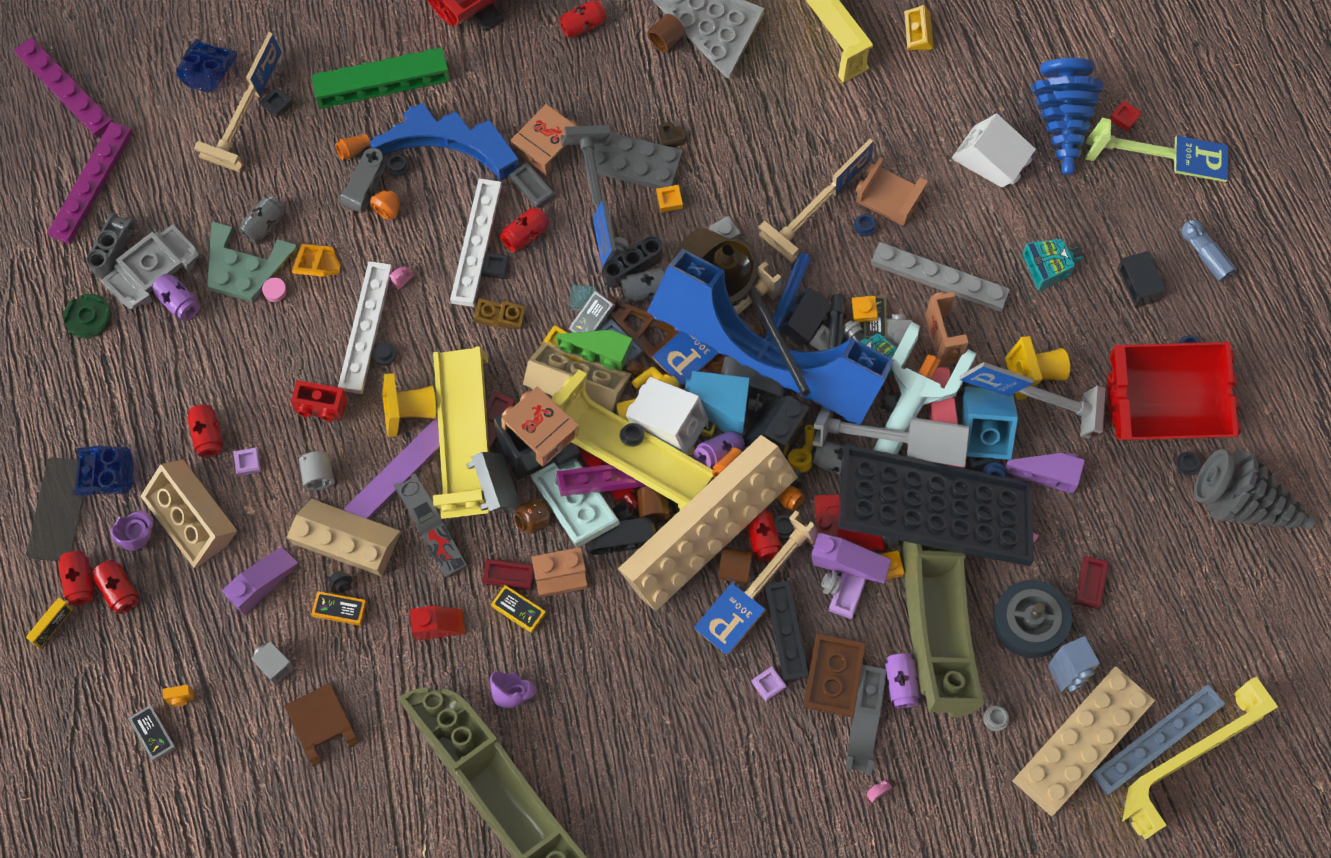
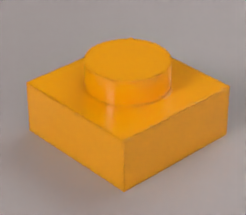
[656,185,683,213]
[852,296,878,322]
[879,551,904,580]
[163,685,195,707]

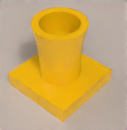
[1005,336,1070,400]
[382,373,436,437]

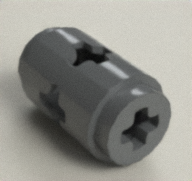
[238,195,286,244]
[622,268,667,303]
[812,440,843,475]

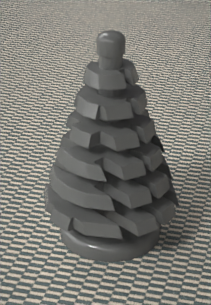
[1194,449,1316,530]

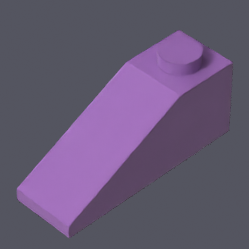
[1005,453,1085,494]
[811,533,891,584]
[222,547,299,616]

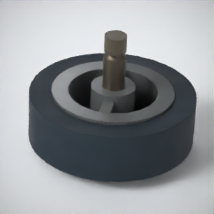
[993,580,1072,658]

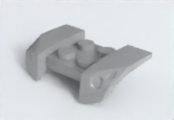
[101,224,201,309]

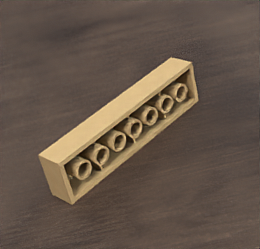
[618,435,798,611]

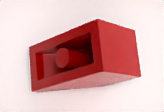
[410,606,465,641]

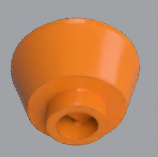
[370,190,400,220]

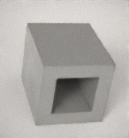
[251,641,294,685]

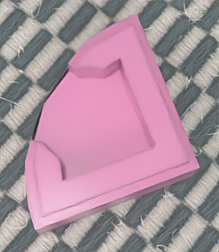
[390,266,414,290]
[867,780,892,803]

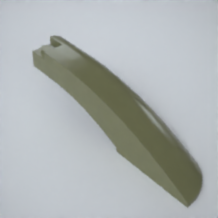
[902,541,984,718]
[398,687,587,858]

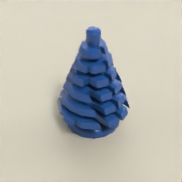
[1031,58,1104,175]

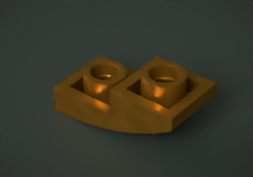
[473,298,525,329]

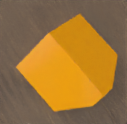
[292,244,341,277]

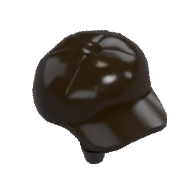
[673,228,760,306]

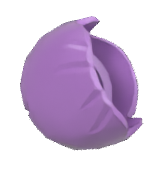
[110,510,153,551]
[490,671,537,708]

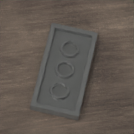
[584,132,683,189]

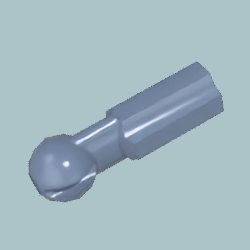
[1182,220,1237,282]

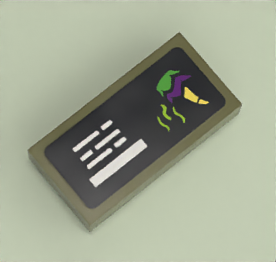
[863,296,887,340]

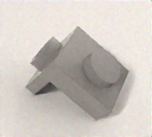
[887,314,912,348]

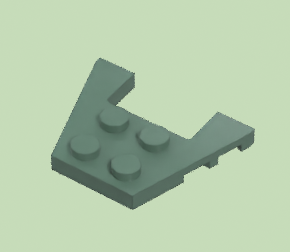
[208,222,298,302]

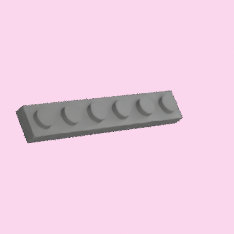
[871,242,1010,312]

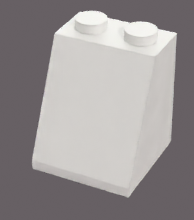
[952,113,1036,187]
[626,377,709,455]

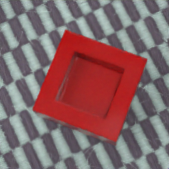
[1110,100,1142,132]

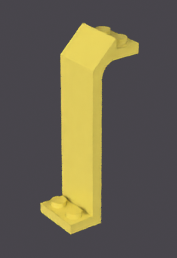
[806,0,873,83]
[433,346,490,519]
[551,369,714,510]
[1122,676,1278,840]

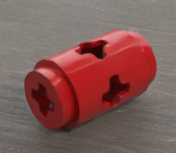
[558,0,607,38]
[500,207,549,253]
[187,404,223,458]
[746,508,782,562]
[58,551,95,606]
[93,560,139,614]

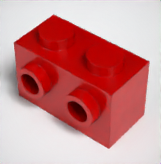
[290,380,348,422]

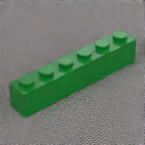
[311,48,450,109]

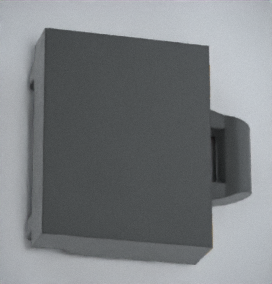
[466,452,520,514]

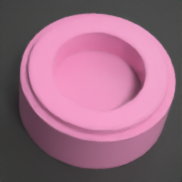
[262,278,287,302]

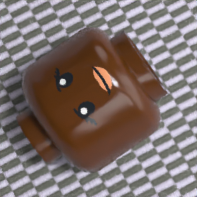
[514,498,552,534]

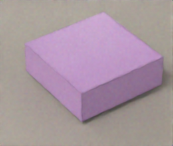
[233,447,262,476]
[751,666,787,702]

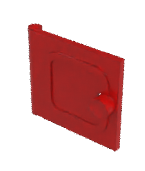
[814,494,886,552]

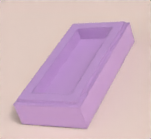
[828,573,866,619]

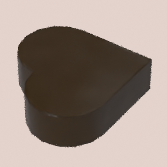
[659,122,687,148]

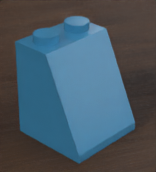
[685,371,749,437]
[961,387,1018,460]

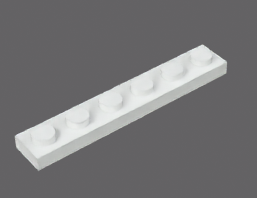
[450,179,502,307]
[338,261,392,394]

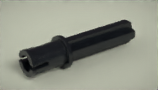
[828,294,847,349]

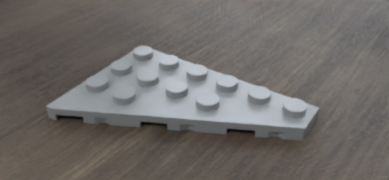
[653,0,764,79]

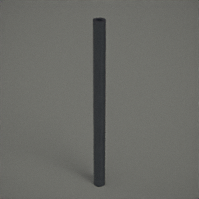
[748,288,811,396]

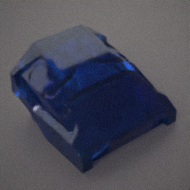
[176,39,237,93]
[73,446,134,496]

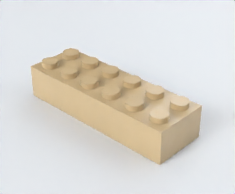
[1013,666,1155,817]

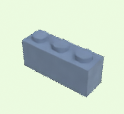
[1047,636,1100,693]

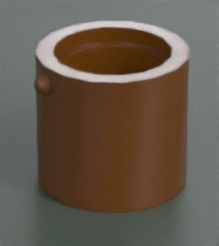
[647,14,686,53]
[637,486,671,523]
[718,546,752,584]

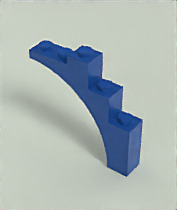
[369,103,519,181]

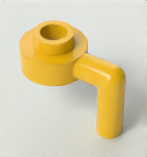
[632,367,680,389]
[788,425,815,473]

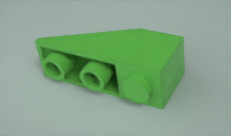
[556,330,633,371]

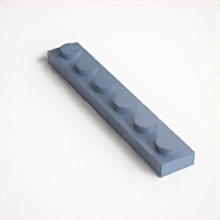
[1092,684,1225,795]

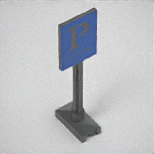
[560,125,616,268]

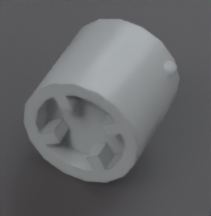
[299,451,335,491]

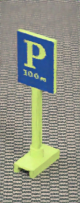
[1085,118,1228,182]

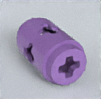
[152,274,200,321]
[694,431,745,470]
[885,653,921,708]

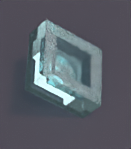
[569,285,595,310]

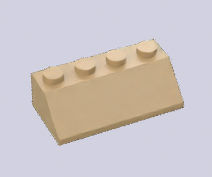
[523,342,631,413]
[141,460,237,568]
[286,499,401,577]

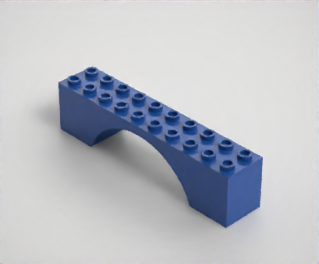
[647,248,894,425]

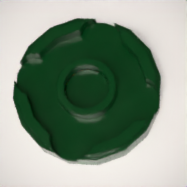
[63,294,112,339]

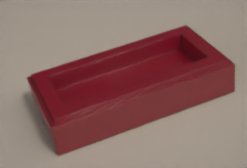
[1074,556,1109,610]
[482,559,534,591]

